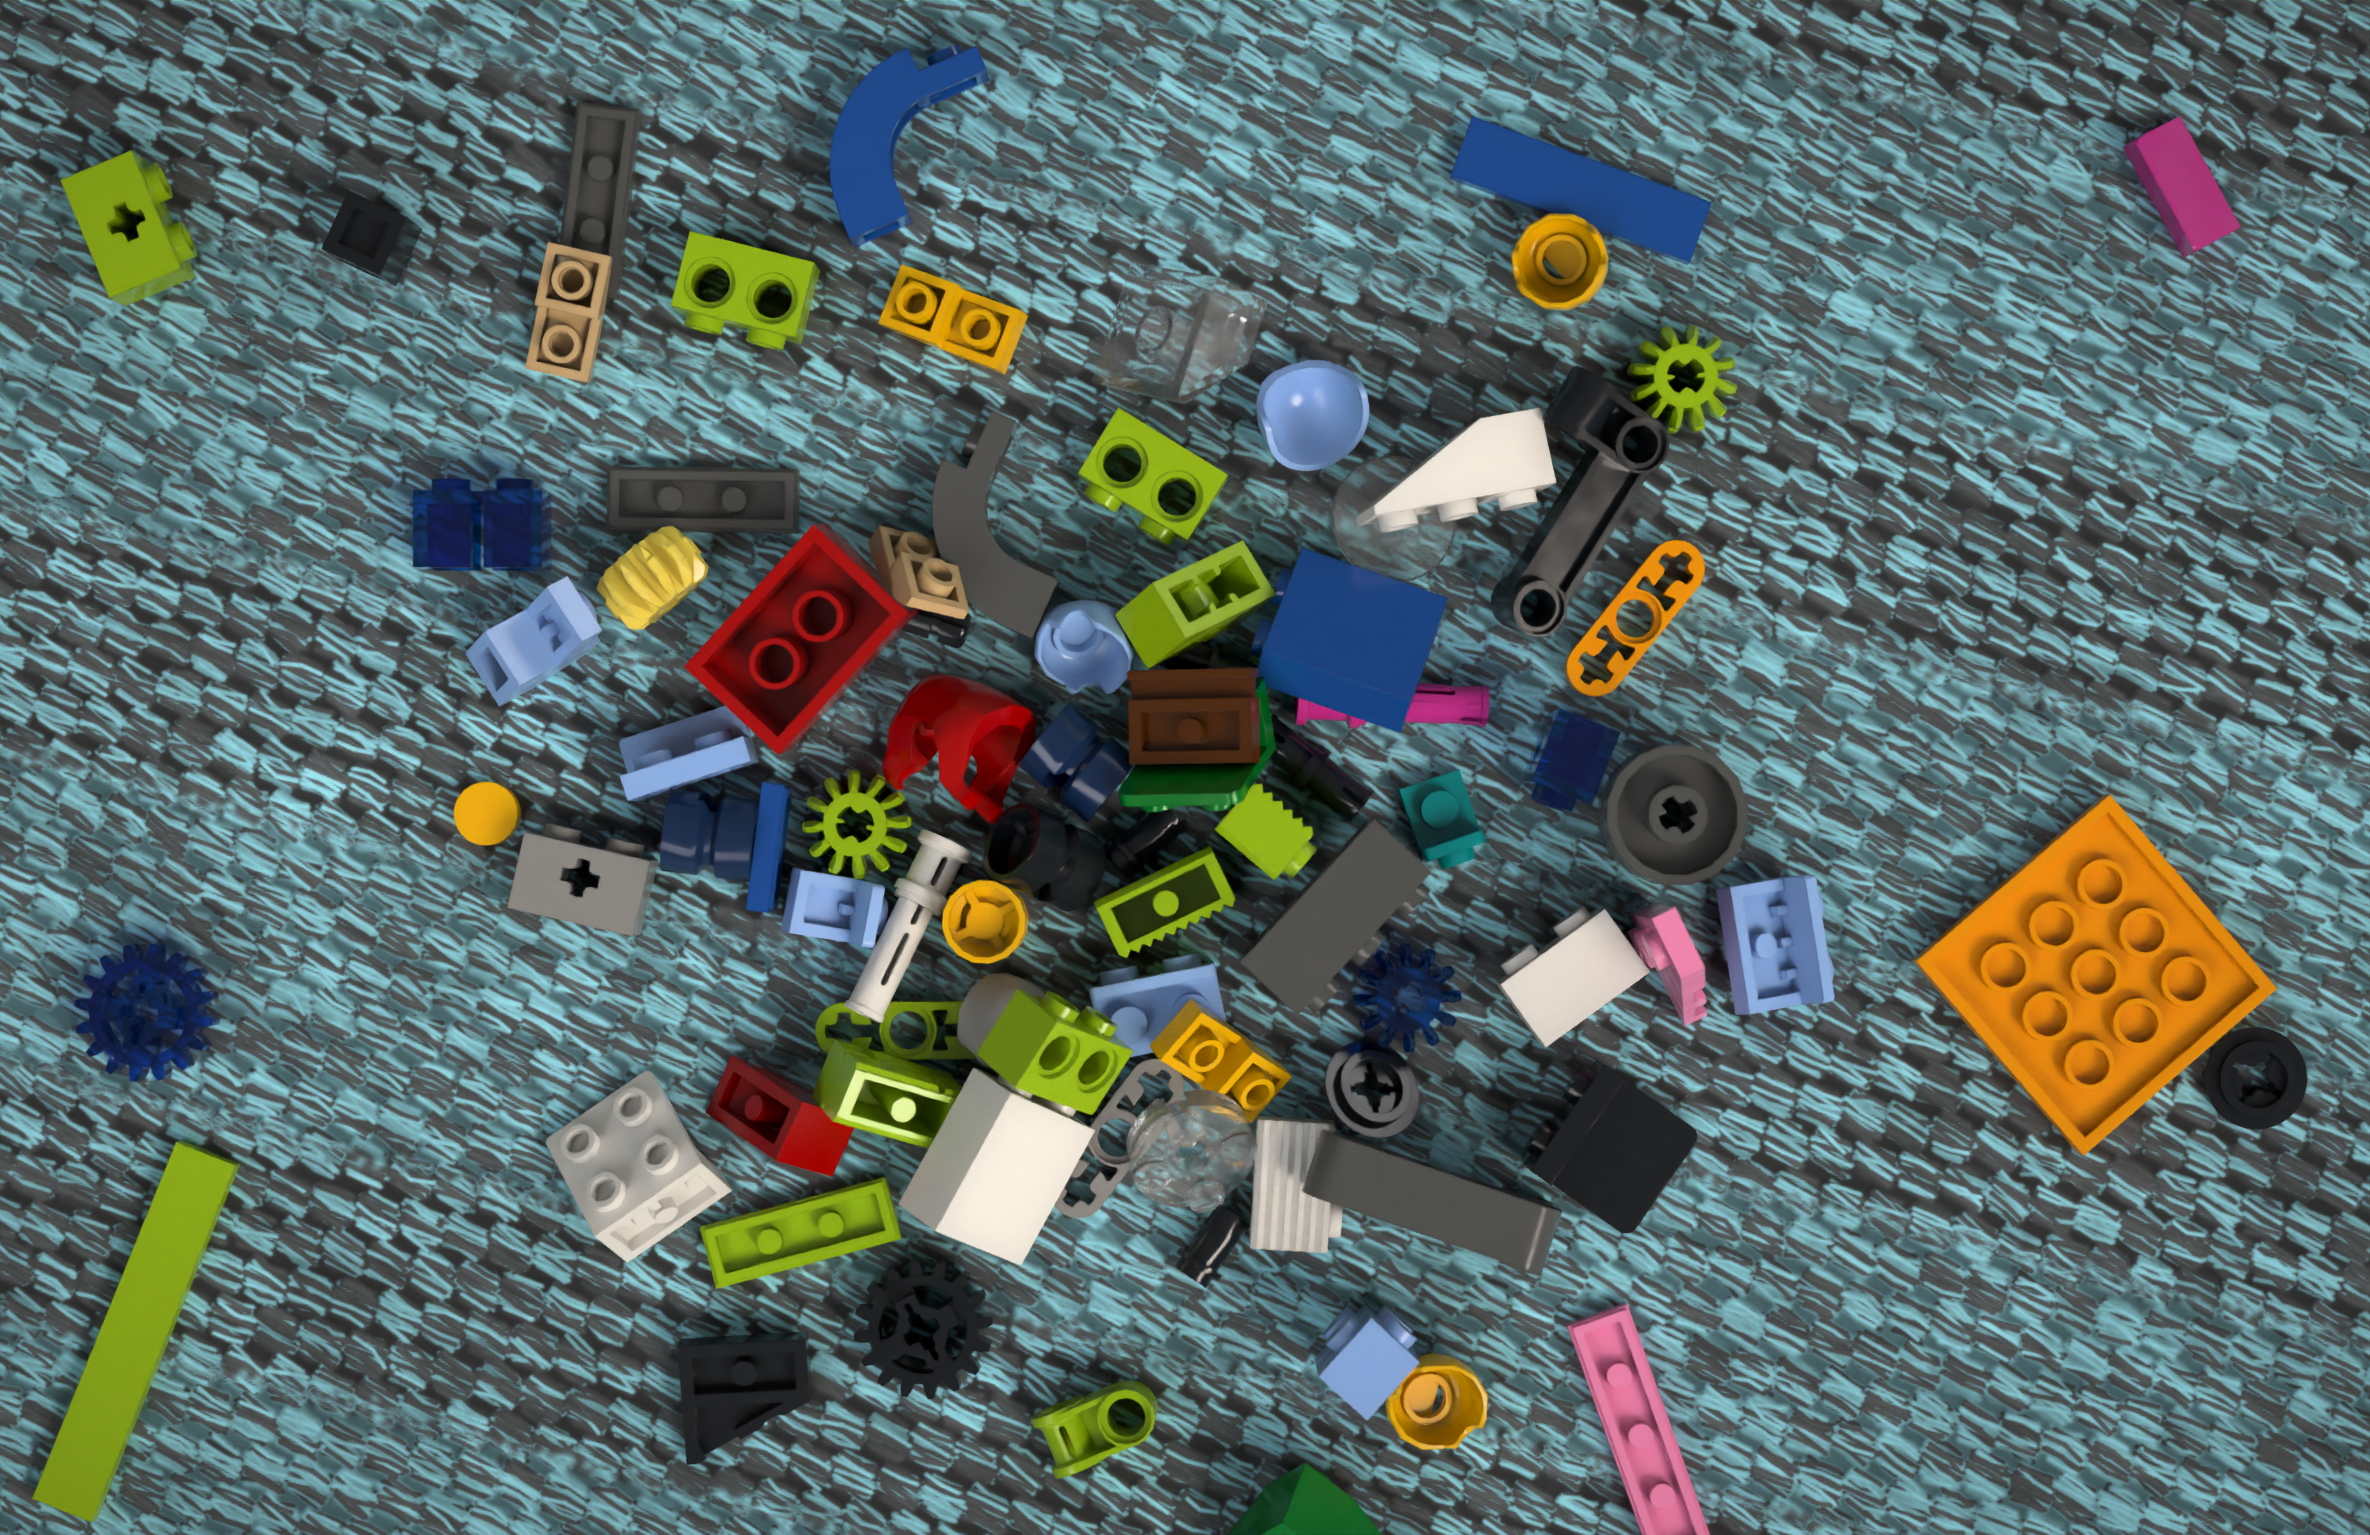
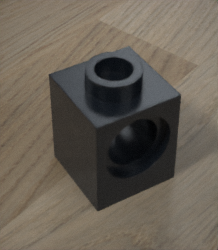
[321,190,422,287]

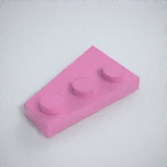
[1626,903,1707,1027]

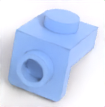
[781,867,888,948]

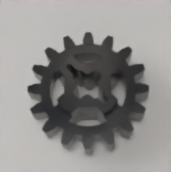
[854,1257,994,1399]

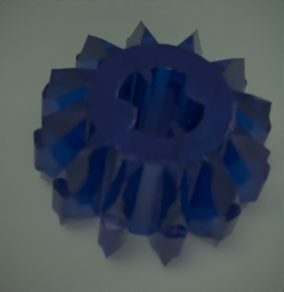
[1352,943,1462,1053]

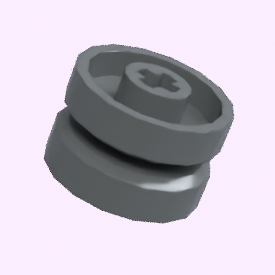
[1598,745,1748,885]

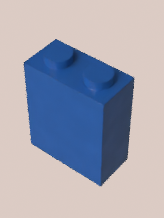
[1250,547,1448,733]

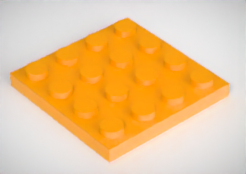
[1911,794,2277,1156]

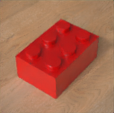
[684,523,919,755]

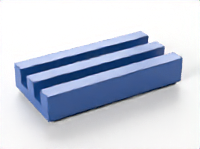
[746,782,793,913]

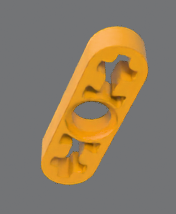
[1564,540,1705,697]

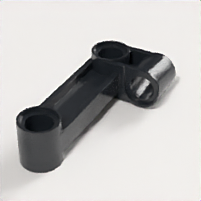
[1491,365,1669,637]

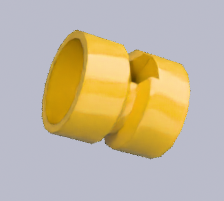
[942,879,1029,964]

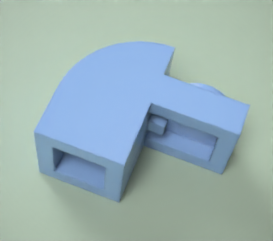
[465,576,602,706]

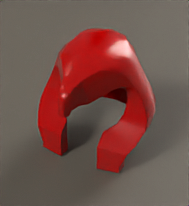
[882,674,1036,824]

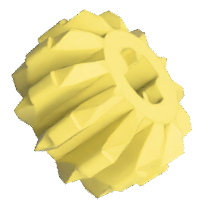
[596,526,709,630]

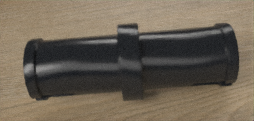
[1269,713,1374,824]

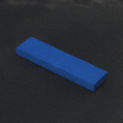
[1450,116,1712,265]

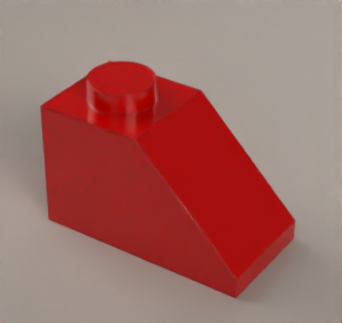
[705,1055,854,1177]

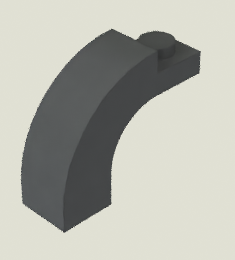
[932,410,1060,641]

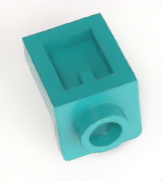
[1398,769,1487,870]

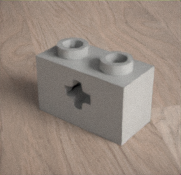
[507,823,658,936]

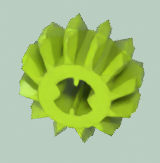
[1627,325,1737,434]
[802,770,913,879]

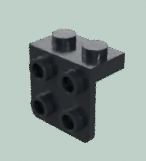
[1523,1060,1697,1233]

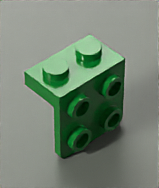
[1118,678,1276,812]

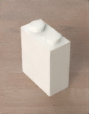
[899,1067,1095,1265]

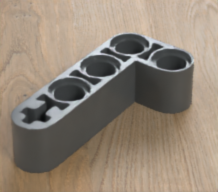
[1302,1129,1562,1273]

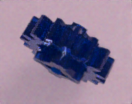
[74,943,220,1082]

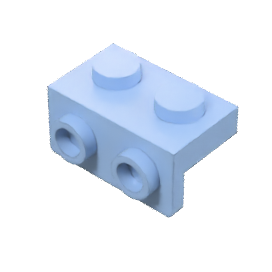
[1716,874,1835,1015]

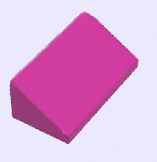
[2122,116,2241,258]

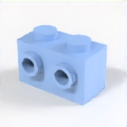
[1314,1302,1420,1420]

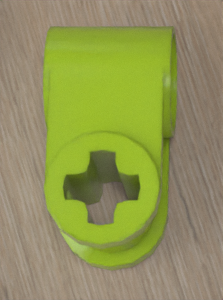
[1030,1380,1158,1479]

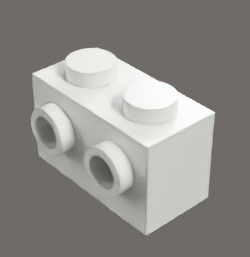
[1495,905,1650,1047]

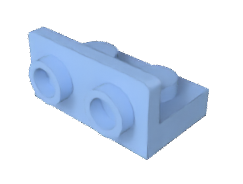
[619,706,759,801]
[1088,952,1226,1057]

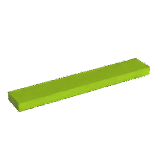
[32,1140,240,1522]

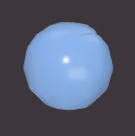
[1034,600,1134,694]

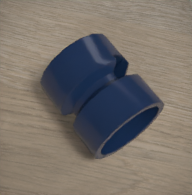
[1018,703,1135,823]
[660,789,760,882]

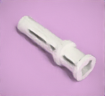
[844,829,973,1023]

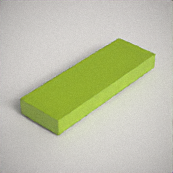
[700,1176,902,1289]

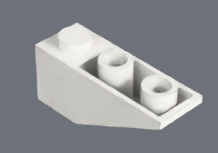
[1355,408,1556,532]

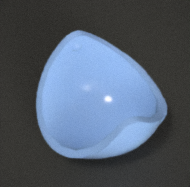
[1256,360,1369,471]

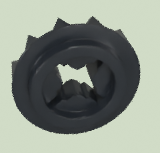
[2201,1027,2307,1130]
[1320,1041,1419,1143]

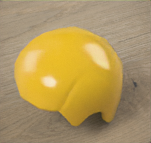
[1511,213,1609,311]
[1385,1353,1488,1450]

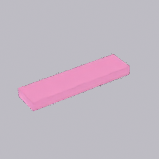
[1566,1303,1710,1535]

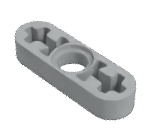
[1054,1057,1185,1218]

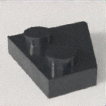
[677,1331,812,1465]

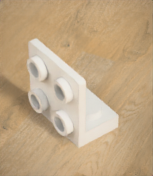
[546,1070,732,1263]

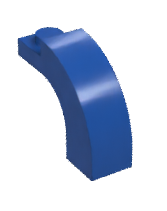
[829,45,990,248]

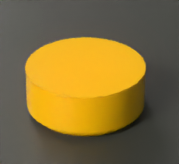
[454,782,521,845]

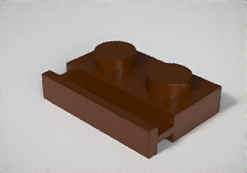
[1127,668,1260,765]

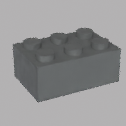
[1239,819,1431,1016]

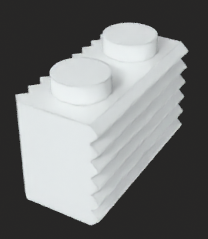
[1249,1116,1342,1253]

